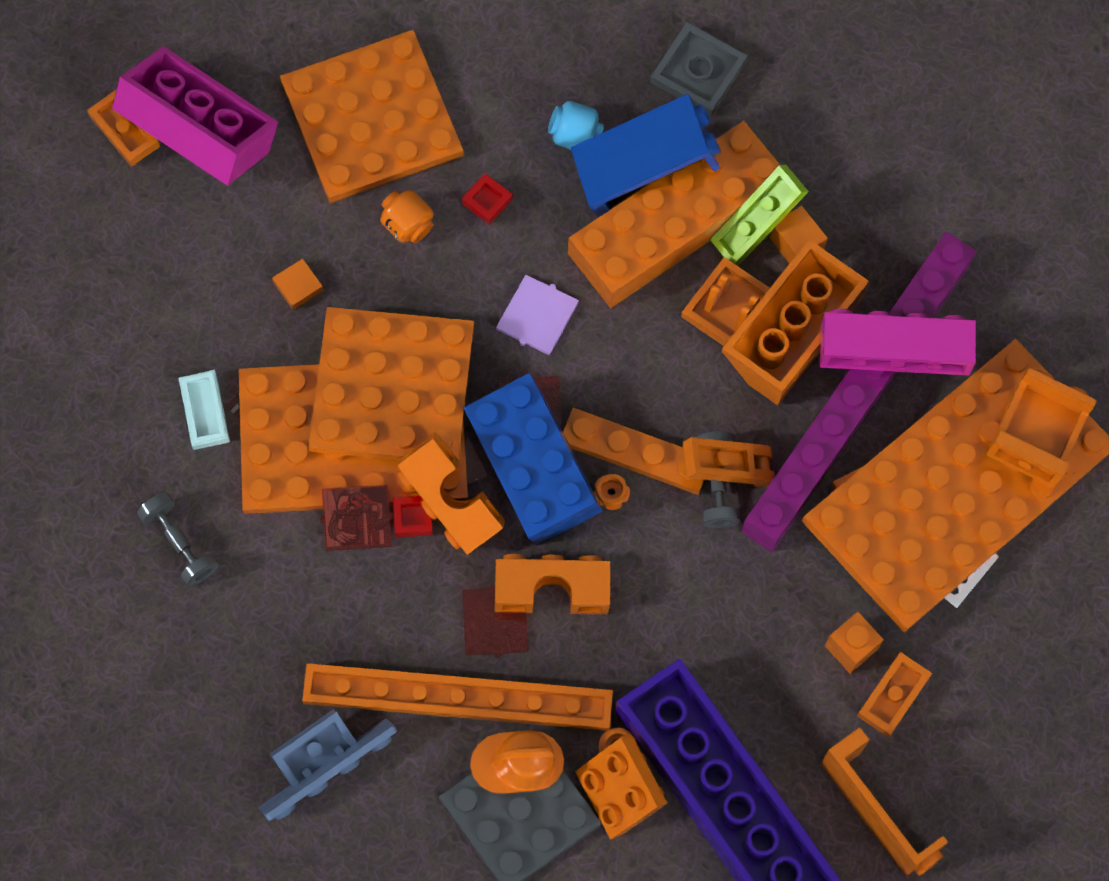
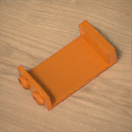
[820,727,948,877]

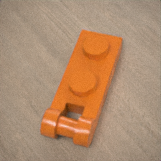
[683,437,775,487]

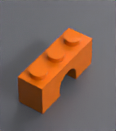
[397,432,505,555]
[494,554,610,614]

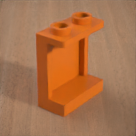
[986,368,1097,488]

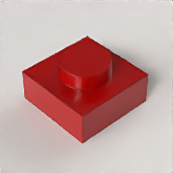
[462,173,513,226]
[393,496,433,538]

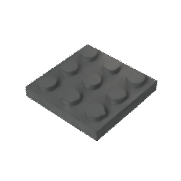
[438,730,601,881]

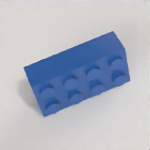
[464,373,603,546]

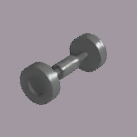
[696,431,741,528]
[137,492,219,587]

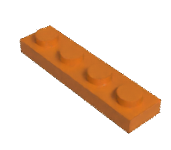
[563,408,705,495]

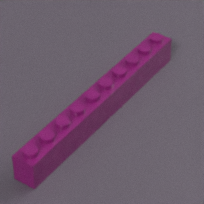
[741,232,977,553]

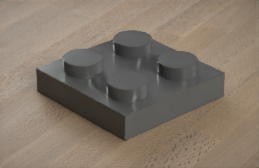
[650,22,748,116]

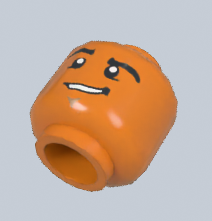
[380,190,434,244]

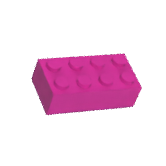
[112,46,278,186]

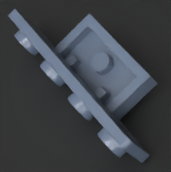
[259,709,397,821]

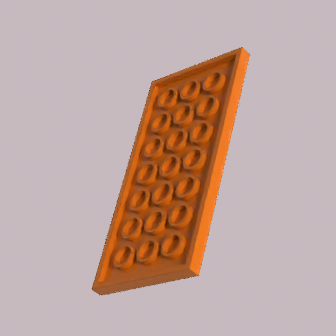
[801,339,1109,633]

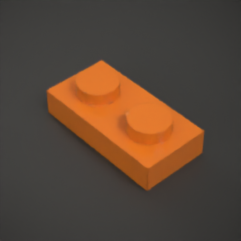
[87,90,160,167]
[857,652,932,738]

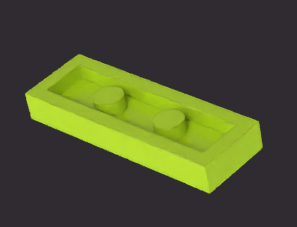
[710,165,809,266]

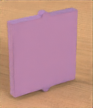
[496,275,579,356]

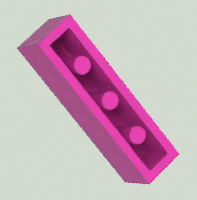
[820,309,976,376]

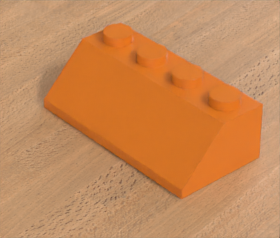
[722,239,869,406]

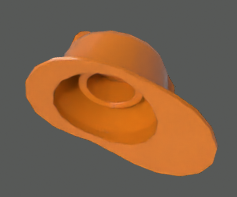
[470,730,564,794]

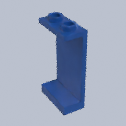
[570,94,721,218]

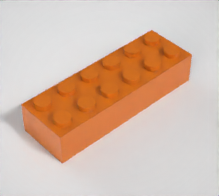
[568,121,780,308]

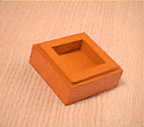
[272,258,323,310]

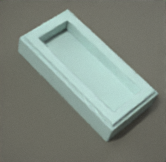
[179,370,230,450]

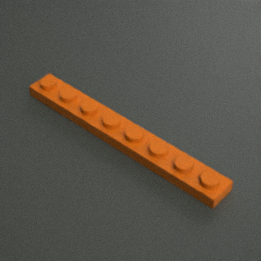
[302,663,613,731]

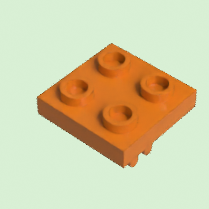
[681,257,770,346]
[575,734,668,840]

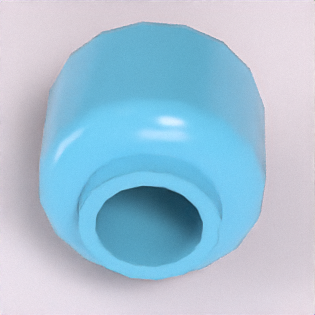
[548,101,604,150]

